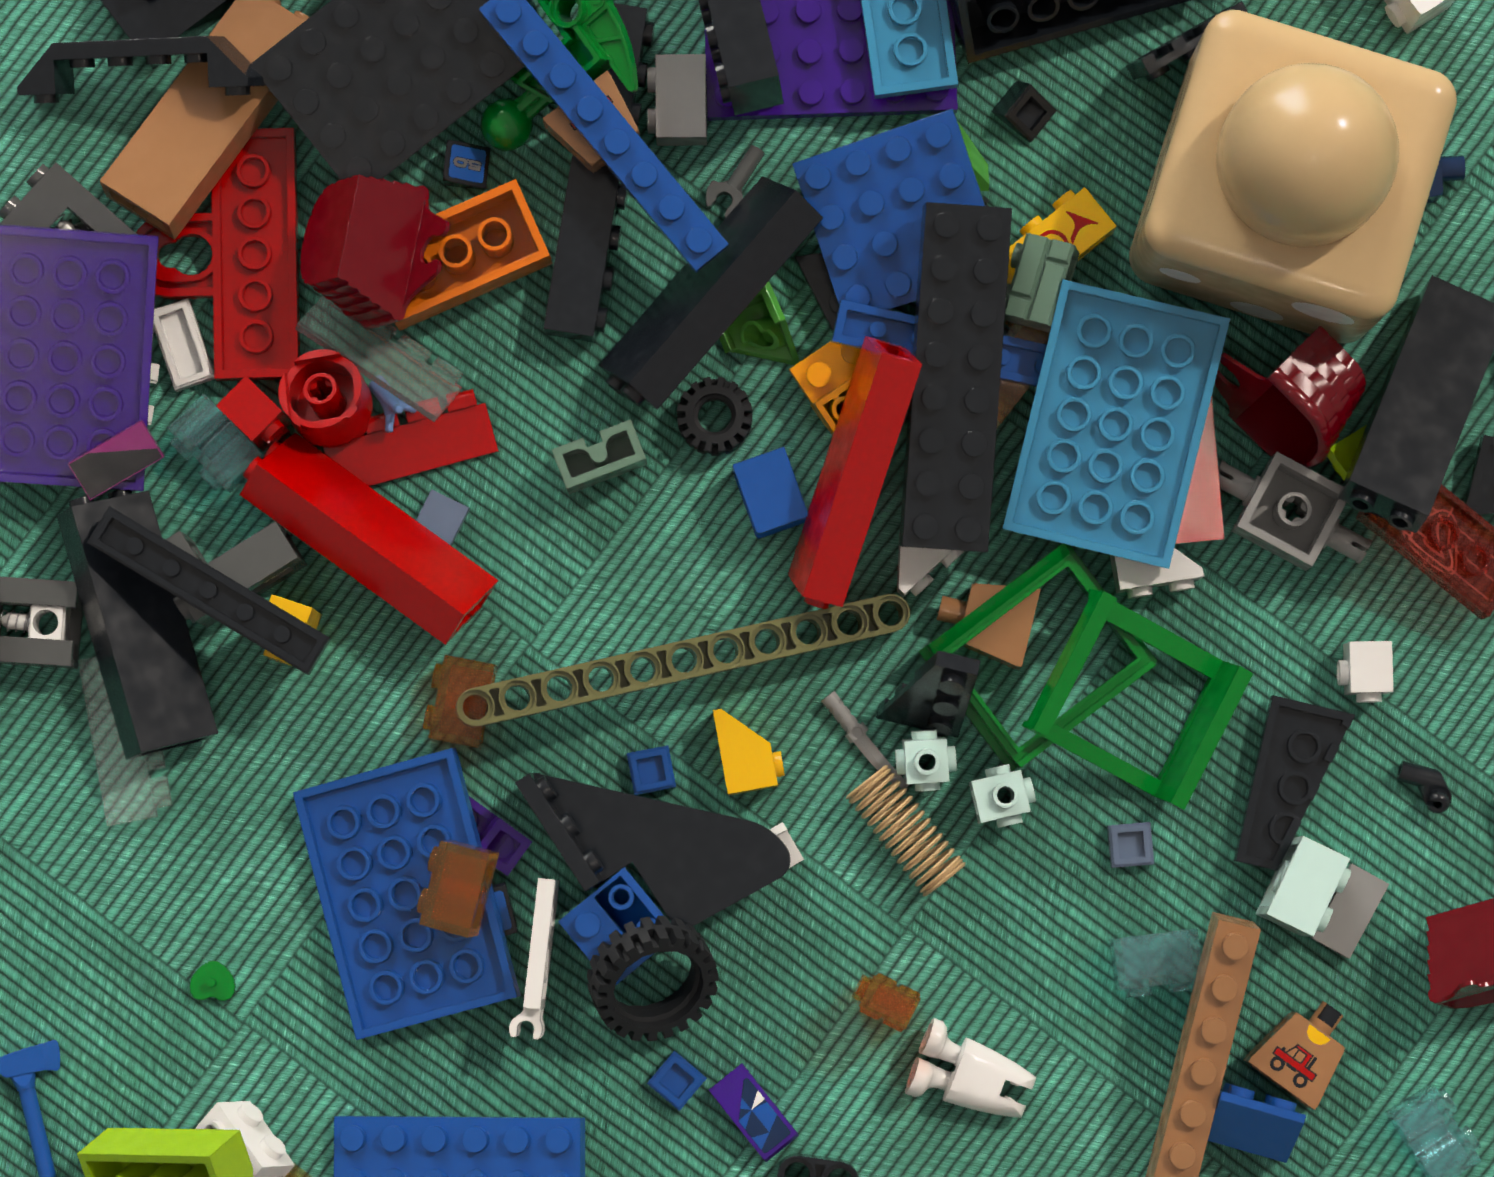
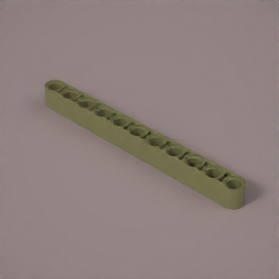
[455,594,910,728]

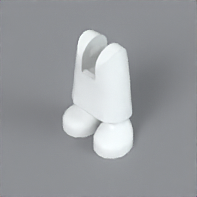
[905,1018,1036,1118]

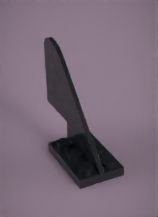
[515,773,791,926]

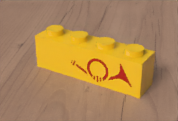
[1007,187,1117,284]

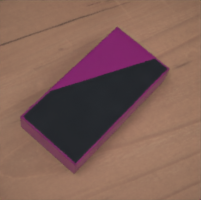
[68,420,164,500]

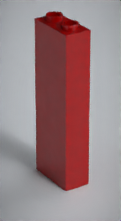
[788,336,922,609]
[239,433,499,645]

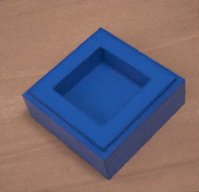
[627,745,676,795]
[647,1050,707,1111]

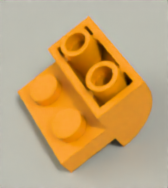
[788,340,861,435]

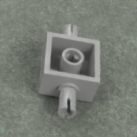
[1218,452,1372,571]

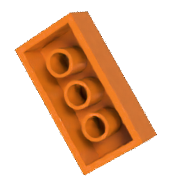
[395,179,553,331]

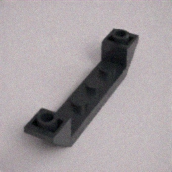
[17,36,266,104]

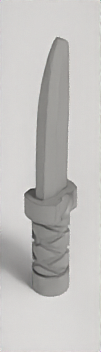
[821,691,908,788]

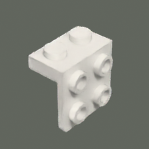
[195,1101,295,1177]

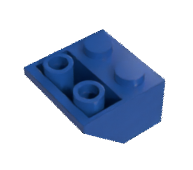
[558,867,664,985]
[1208,1083,1306,1163]

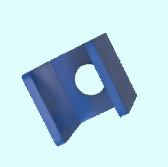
[732,447,808,539]

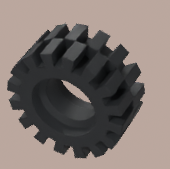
[677,377,752,456]

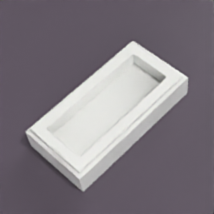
[154,298,214,392]

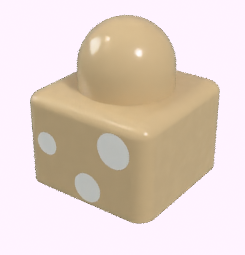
[1129,10,1457,343]

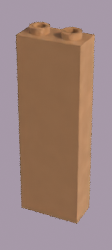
[100,0,309,240]

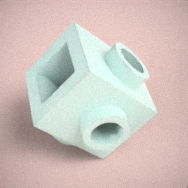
[895,730,957,791]
[969,764,1036,828]

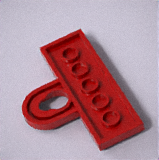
[136,128,300,381]

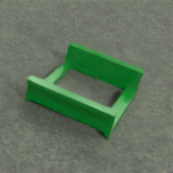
[918,543,1157,772]
[1022,588,1253,810]

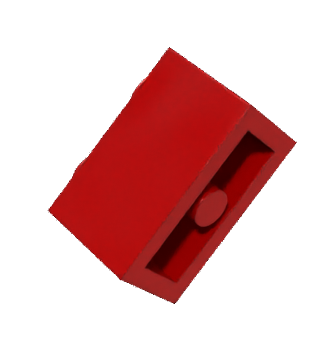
[216,376,291,451]

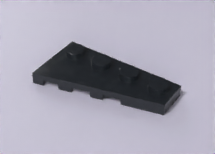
[1234,695,1355,871]

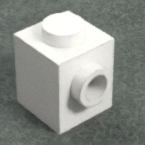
[1337,641,1394,703]

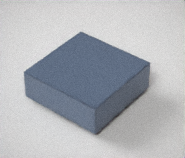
[416,489,470,546]
[1107,822,1154,868]

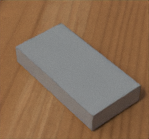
[1310,864,1389,959]

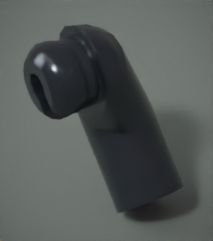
[1397,760,1452,814]

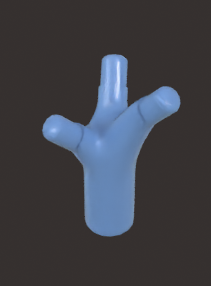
[368,377,417,433]

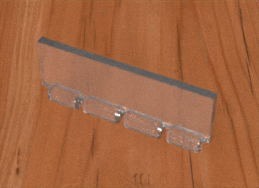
[295,295,463,422]
[78,657,172,826]

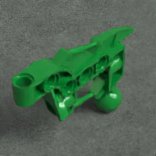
[480,0,638,151]

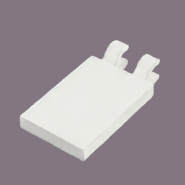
[509,878,560,1040]

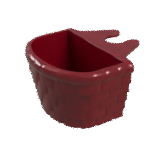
[300,174,450,329]
[1215,325,1366,468]
[1426,898,1494,1009]

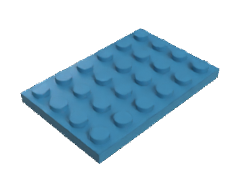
[1003,279,1230,569]

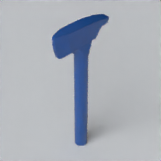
[0,1040,60,1177]

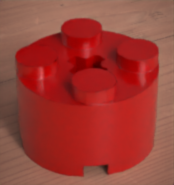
[278,349,373,447]

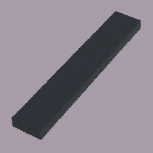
[87,506,331,675]

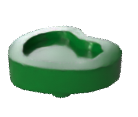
[190,961,236,1001]

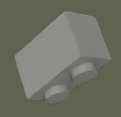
[647,54,707,146]

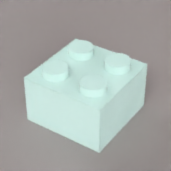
[1255,836,1351,937]

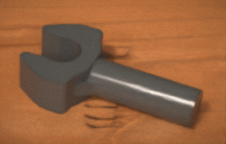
[706,145,765,219]

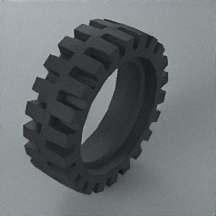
[587,916,719,1041]

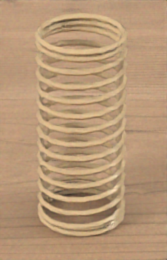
[846,765,966,896]

